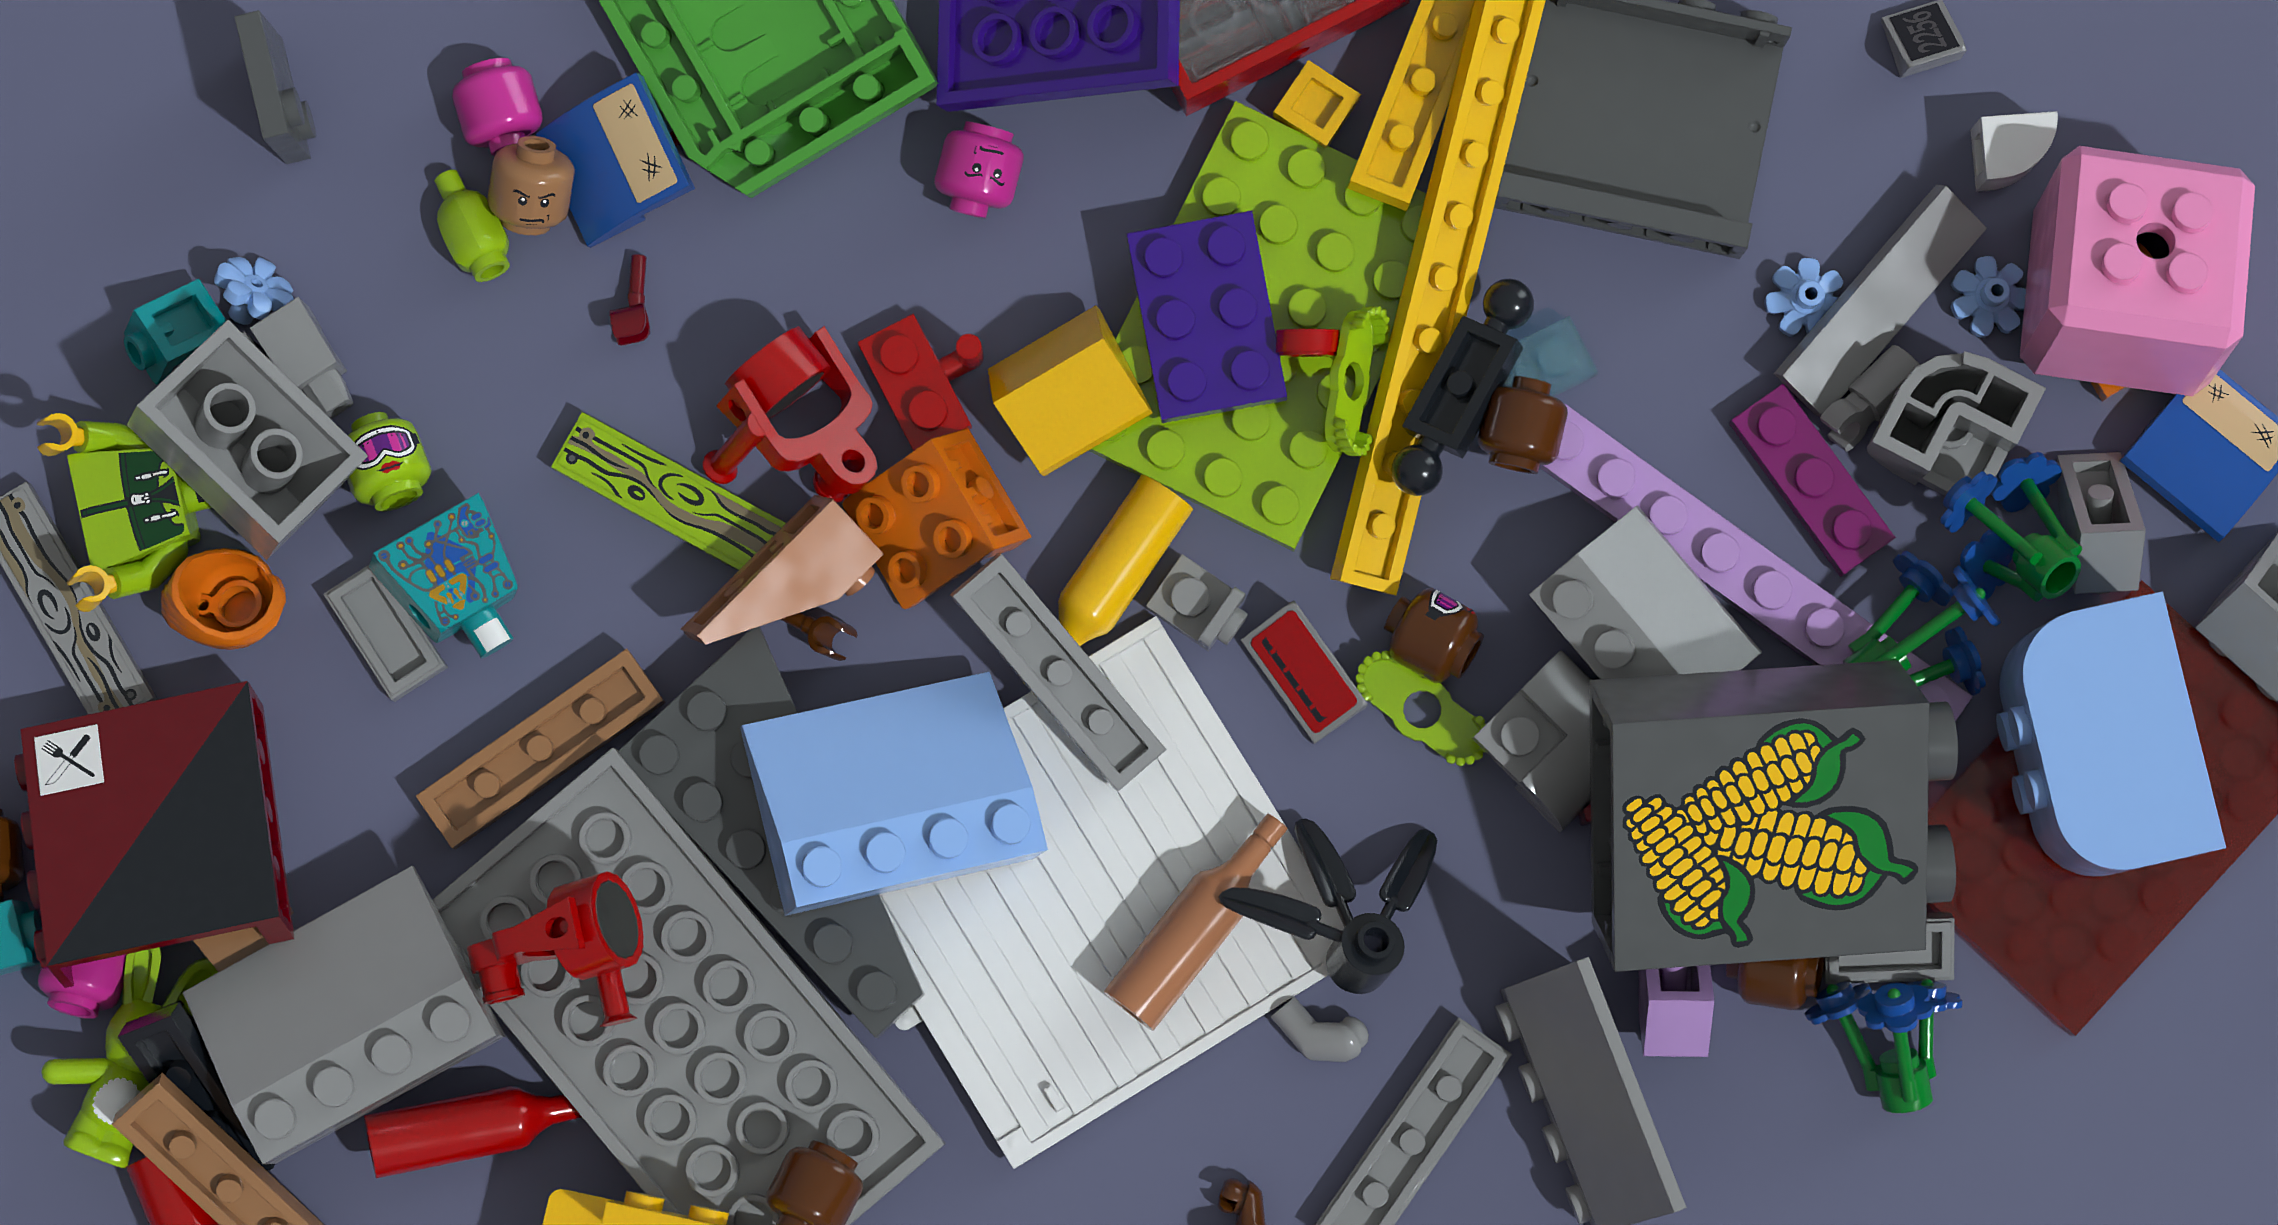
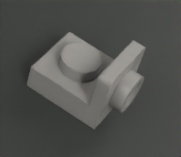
[1146,554,1248,652]

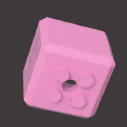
[2020,146,2255,396]

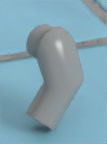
[1271,996,1369,1062]

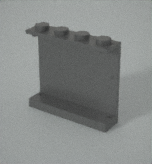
[1494,0,1792,259]

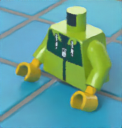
[37,413,212,612]

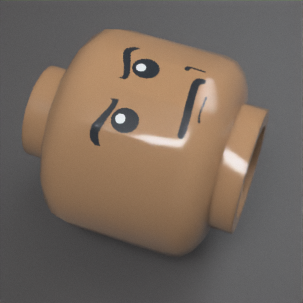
[487,136,575,235]

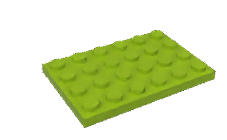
[1089,101,1426,552]

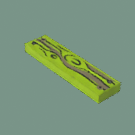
[551,412,786,571]

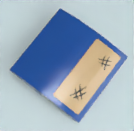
[536,72,695,248]
[2120,370,2278,543]

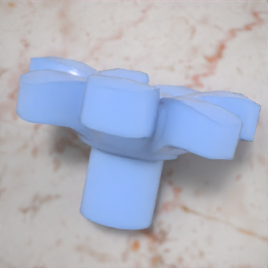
[1950,256,2026,338]
[214,257,294,325]
[1764,258,1843,337]

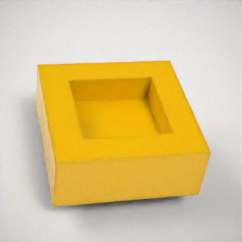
[1273,60,1361,149]

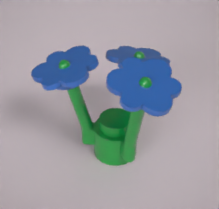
[1843,551,2001,696]

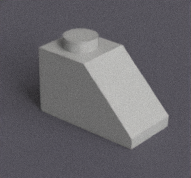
[2056,452,2146,594]

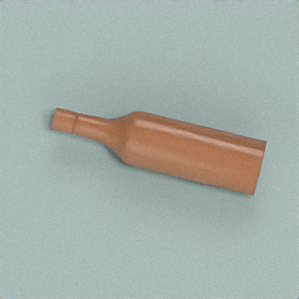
[1103,813,1288,1031]

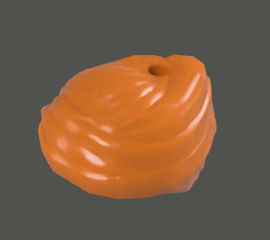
[161,548,286,650]

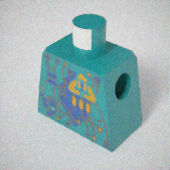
[369,493,518,659]

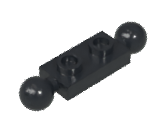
[1391,279,1534,496]

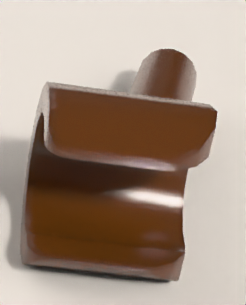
[780,612,858,661]

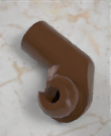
[1217,1178,1265,1225]

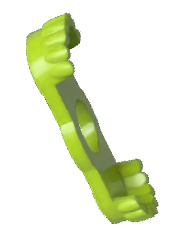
[1325,306,1391,456]
[1355,650,1486,766]

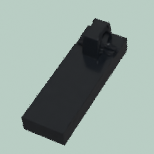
[118,1000,275,1171]

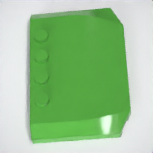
[599,0,938,198]

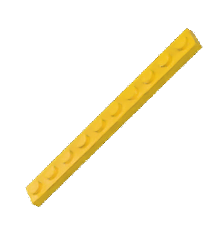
[1330,0,1546,596]

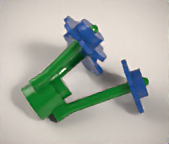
[1940,452,2082,602]
[1804,978,1963,1113]

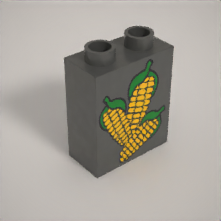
[1589,660,1958,972]

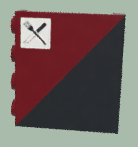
[14,681,294,988]

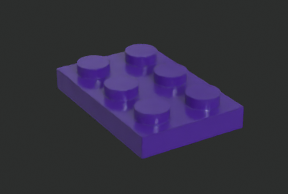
[1127,211,1287,423]

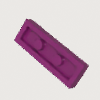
[1729,384,1896,577]

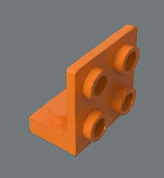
[843,428,1032,609]

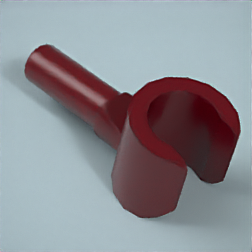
[609,254,650,346]

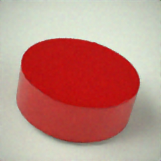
[1276,329,1340,357]

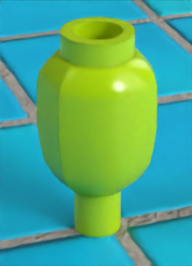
[434,169,510,282]

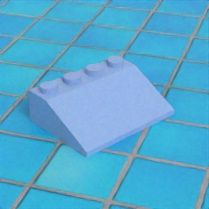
[740,672,1048,916]

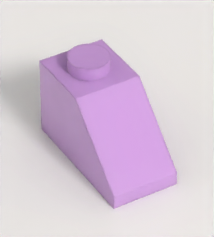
[1639,965,1714,1057]

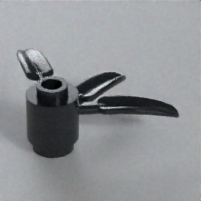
[1218,818,1438,994]

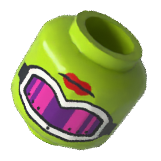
[347,412,431,512]

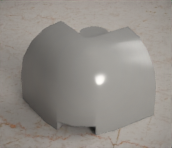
[1867,351,2046,496]
[1472,650,1592,833]

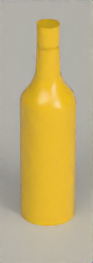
[1023,475,1193,684]

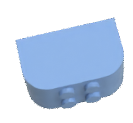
[1996,591,2226,876]

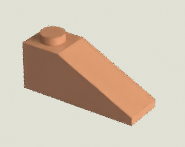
[681,495,883,645]

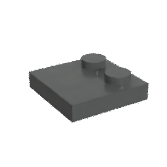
[234,10,316,164]

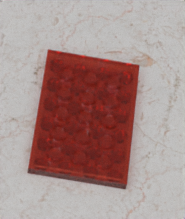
[1927,580,2278,1036]

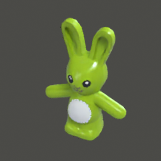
[41,947,218,1168]

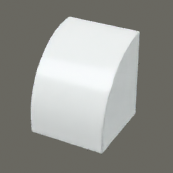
[1970,111,2058,192]

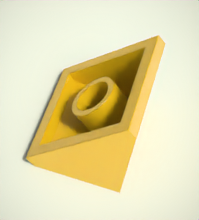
[988,305,1153,476]

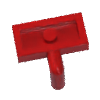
[857,313,984,451]

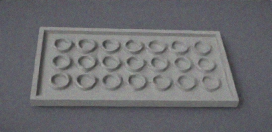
[432,747,946,1225]

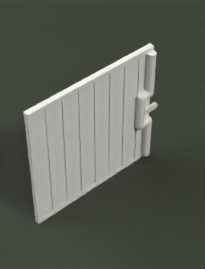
[879,616,1344,1169]

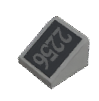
[1881,0,1967,78]

